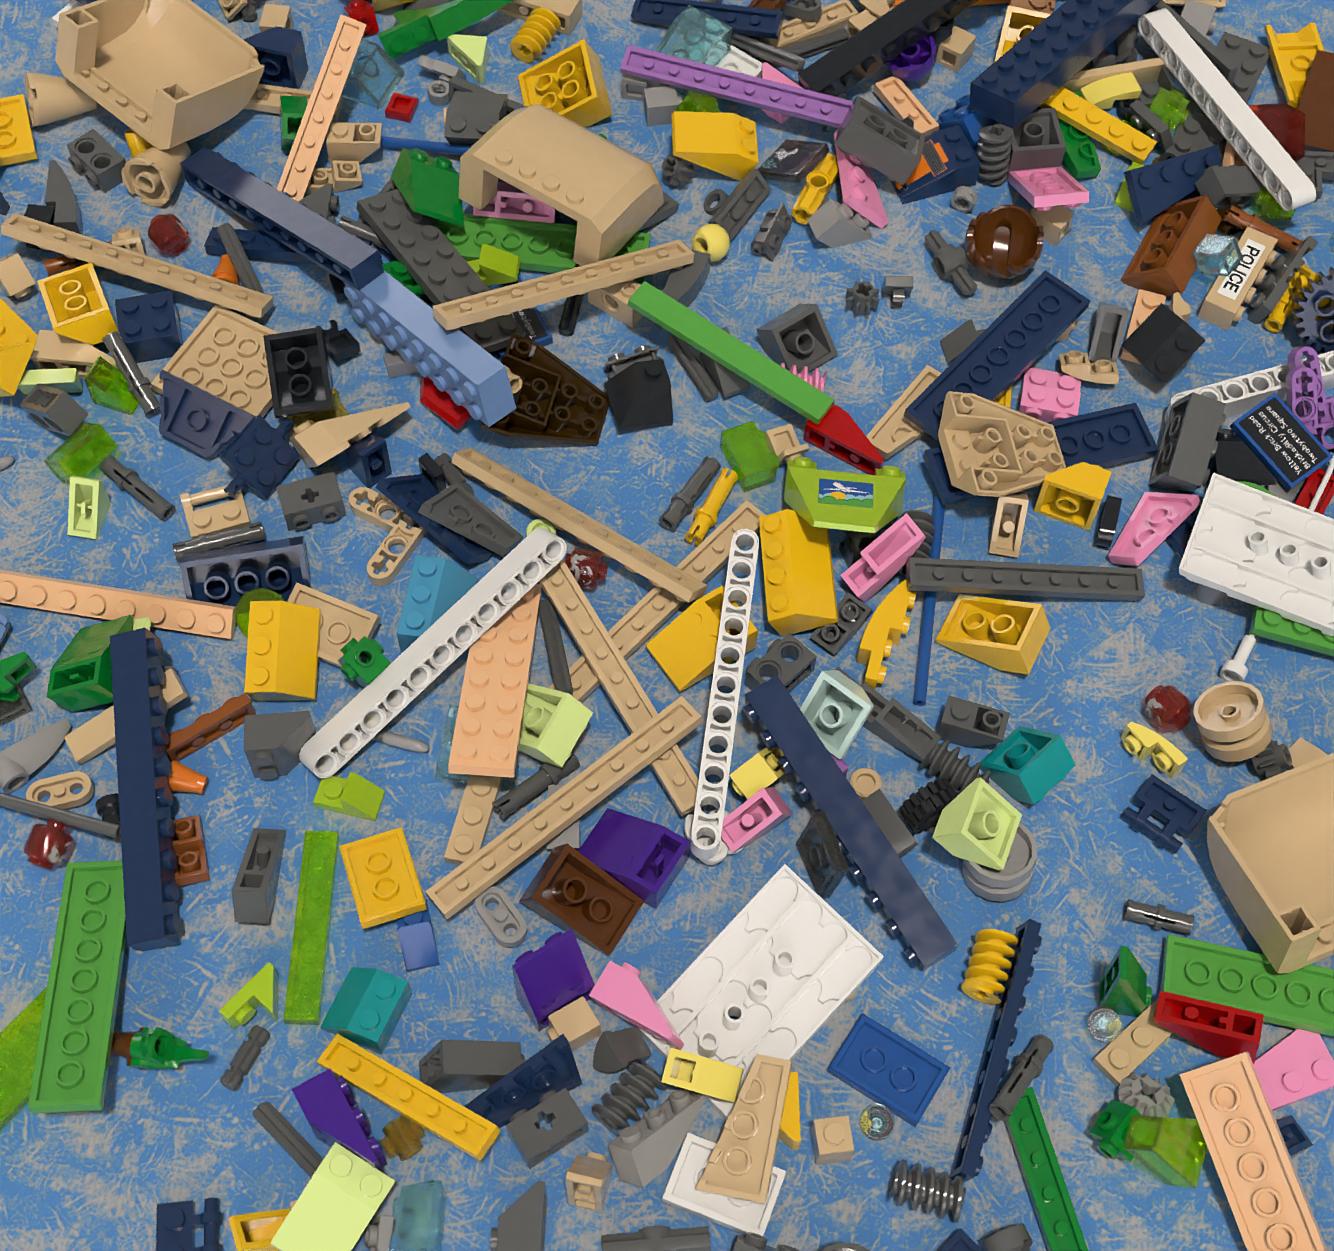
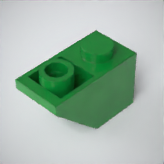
[280,96,308,149]

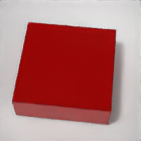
[385,93,419,123]

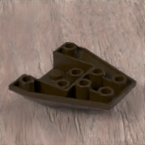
[480,333,609,446]

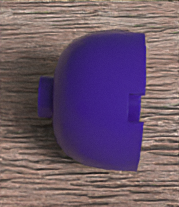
[886,35,936,82]

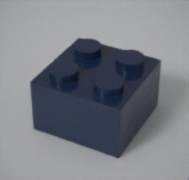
[115,290,183,363]

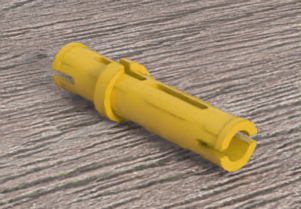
[1264,264,1306,332]
[685,468,739,546]

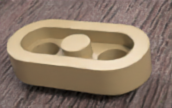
[26,771,94,809]

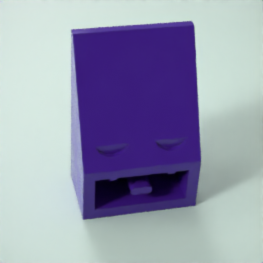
[578,808,691,908]
[512,929,595,1032]
[292,1068,387,1173]

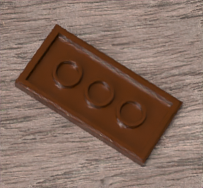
[1286,50,1334,152]

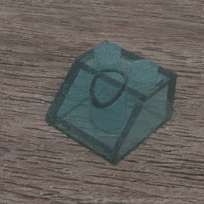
[341,39,404,110]
[388,1180,447,1251]

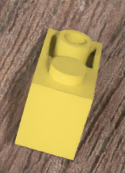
[661,1047,744,1103]

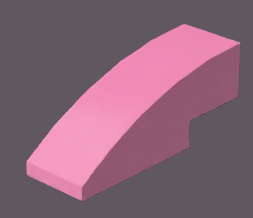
[840,513,926,602]

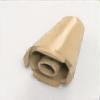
[25,72,99,127]
[121,142,191,207]

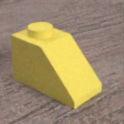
[729,747,785,800]

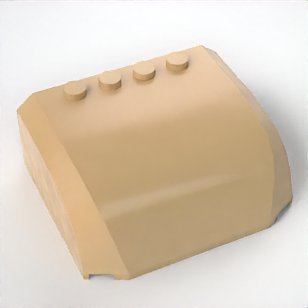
[55,0,264,150]
[459,104,664,266]
[1207,752,1334,973]

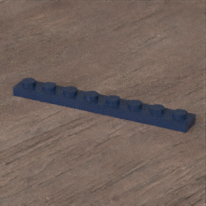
[949,919,1042,1183]

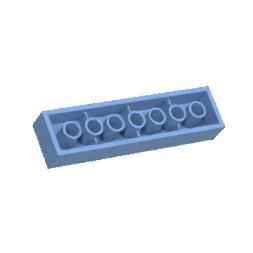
[344,270,516,427]

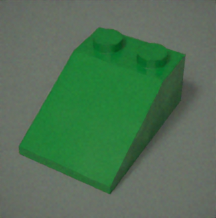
[391,148,464,227]

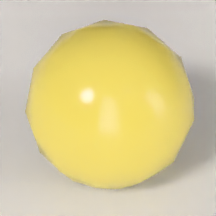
[692,224,730,262]

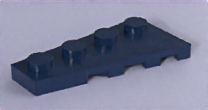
[376,474,493,564]
[464,1033,582,1128]

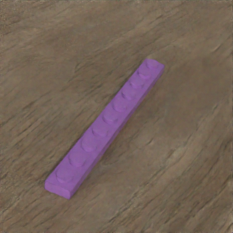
[620,45,882,128]

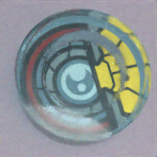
[1086,1006,1122,1042]
[859,1104,895,1141]

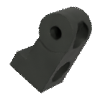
[839,530,878,568]

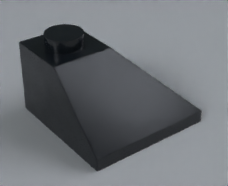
[603,359,673,432]
[1207,429,1277,485]

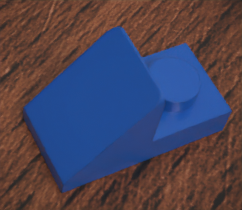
[396,899,440,972]

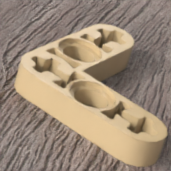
[349,487,427,586]

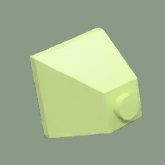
[932,778,1022,870]

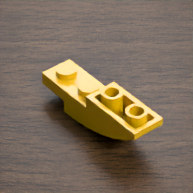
[856,578,917,690]

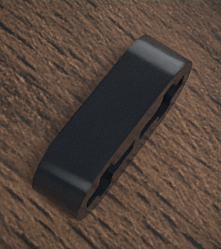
[1095,495,1122,548]

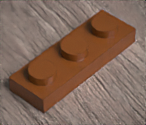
[166,693,256,762]

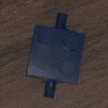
[219,415,300,499]

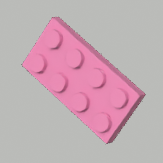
[1008,166,1089,211]

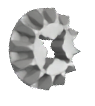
[1118,1072,1174,1121]

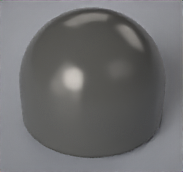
[704,189,729,216]

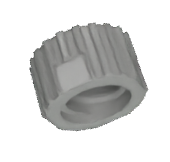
[427,80,450,106]
[951,186,978,212]

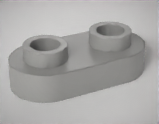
[475,886,527,948]

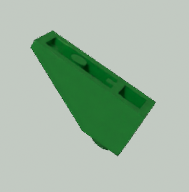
[1098,946,1152,1017]

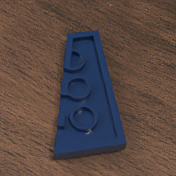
[1124,145,1223,225]

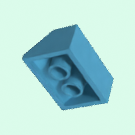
[397,555,478,659]

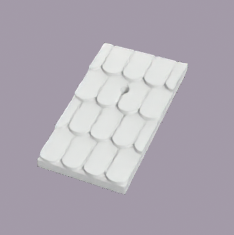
[1179,473,1334,637]
[638,864,884,1121]

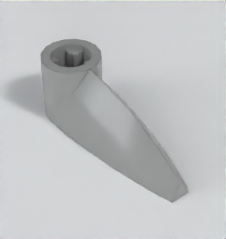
[0,718,71,793]

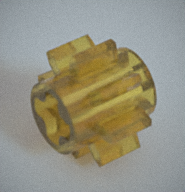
[380,1116,426,1161]

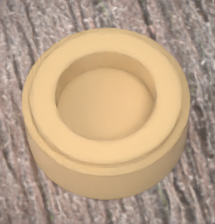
[849,768,882,801]

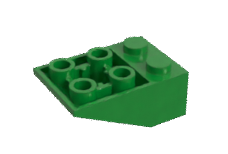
[47,615,133,712]

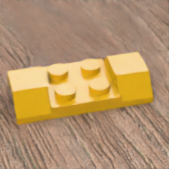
[1264,23,1324,114]

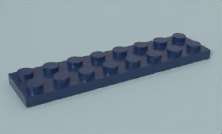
[904,270,1090,441]
[923,403,1159,505]

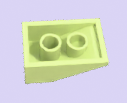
[518,683,593,767]
[270,1142,395,1251]

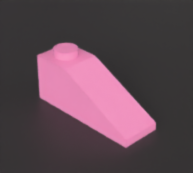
[473,182,555,223]
[589,961,684,1050]

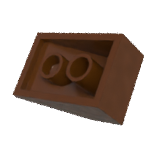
[519,843,644,956]

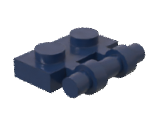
[1121,774,1207,854]
[156,1198,222,1251]

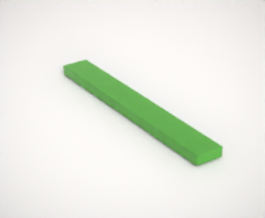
[628,281,835,425]

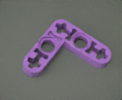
[1288,347,1334,423]
[1286,367,1334,449]

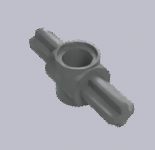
[925,230,977,296]

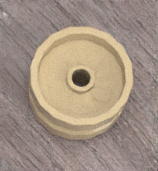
[1193,681,1273,762]

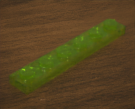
[283,831,339,1025]

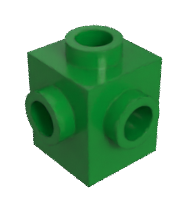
[338,636,391,688]
[1089,1100,1154,1162]

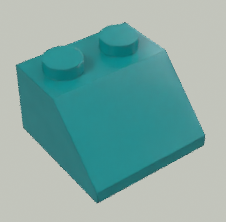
[980,726,1076,805]
[320,967,412,1055]

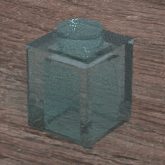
[1192,234,1243,276]

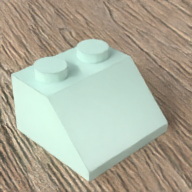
[800,670,874,759]

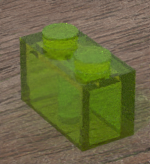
[720,421,779,493]
[44,423,118,484]

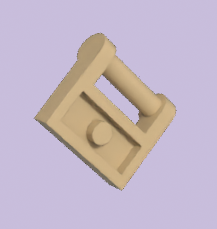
[180,481,251,539]

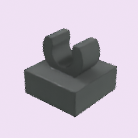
[882,275,913,307]

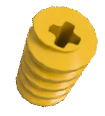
[510,8,561,64]
[961,929,1018,1005]

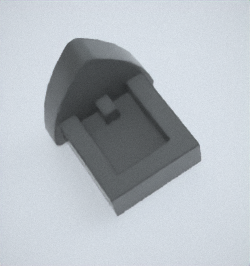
[593,1026,652,1073]

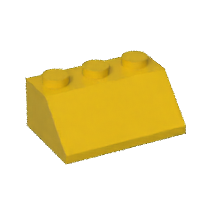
[37,262,118,345]
[244,601,321,701]

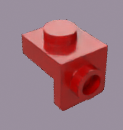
[343,0,379,37]

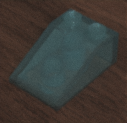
[655,5,732,96]

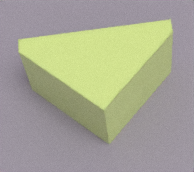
[447,34,489,85]
[67,476,111,539]

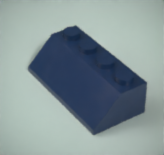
[179,536,312,614]

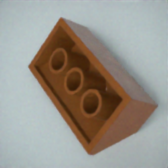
[1121,195,1222,297]

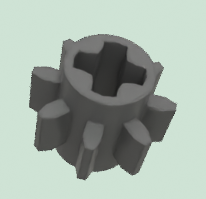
[662,154,695,187]
[845,281,879,316]
[1252,739,1292,779]

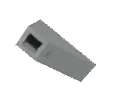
[608,1089,706,1188]

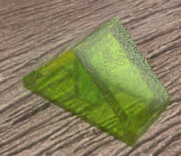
[84,356,139,415]

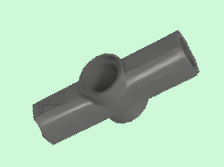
[601,1226,711,1251]

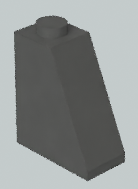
[419,1039,525,1093]

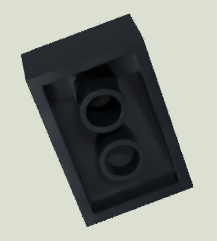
[263,327,334,418]

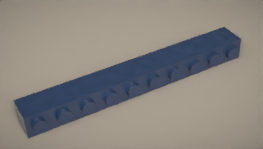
[180,147,384,291]
[110,628,182,952]
[743,675,958,971]

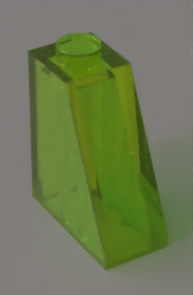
[1124,1115,1207,1188]

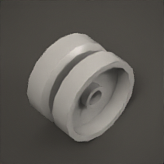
[962,823,1037,902]

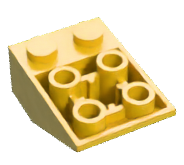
[645,585,758,692]

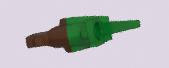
[111,1027,209,1070]

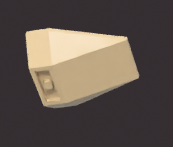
[938,391,1066,497]

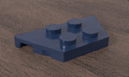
[159,369,255,459]

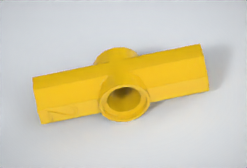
[791,153,839,225]

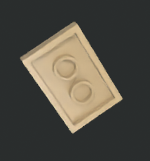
[287,583,381,668]

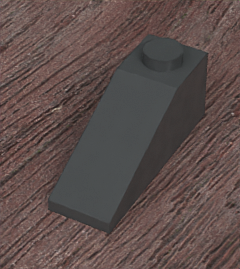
[232,828,286,923]

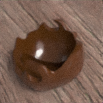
[965,204,1044,280]

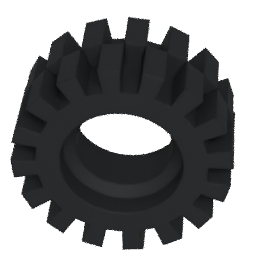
[899,778,958,834]

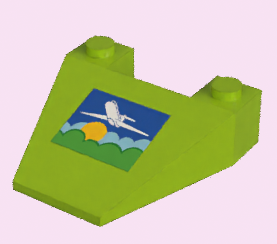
[784,456,906,533]

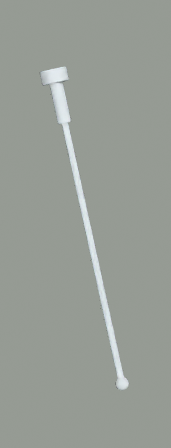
[1220,456,1334,682]

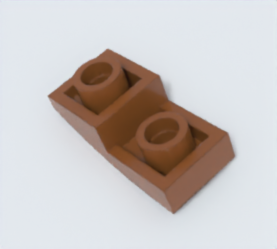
[172,815,210,887]

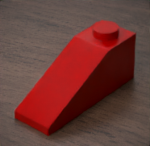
[803,404,884,475]
[1154,990,1264,1065]

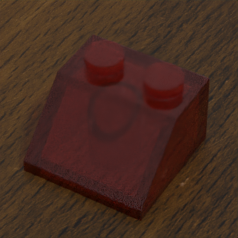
[1248,103,1305,162]

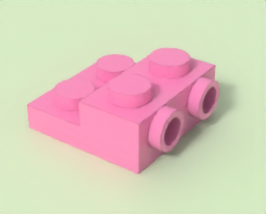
[1018,367,1081,423]

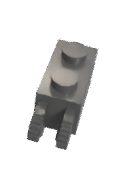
[1195,165,1265,210]

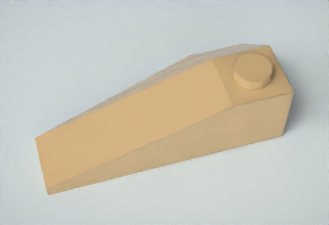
[289,402,411,468]

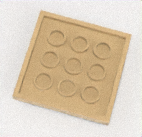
[151,304,278,417]

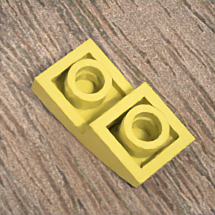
[1080,73,1142,109]
[1120,722,1188,779]

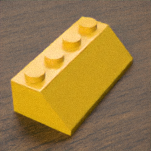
[759,509,839,637]

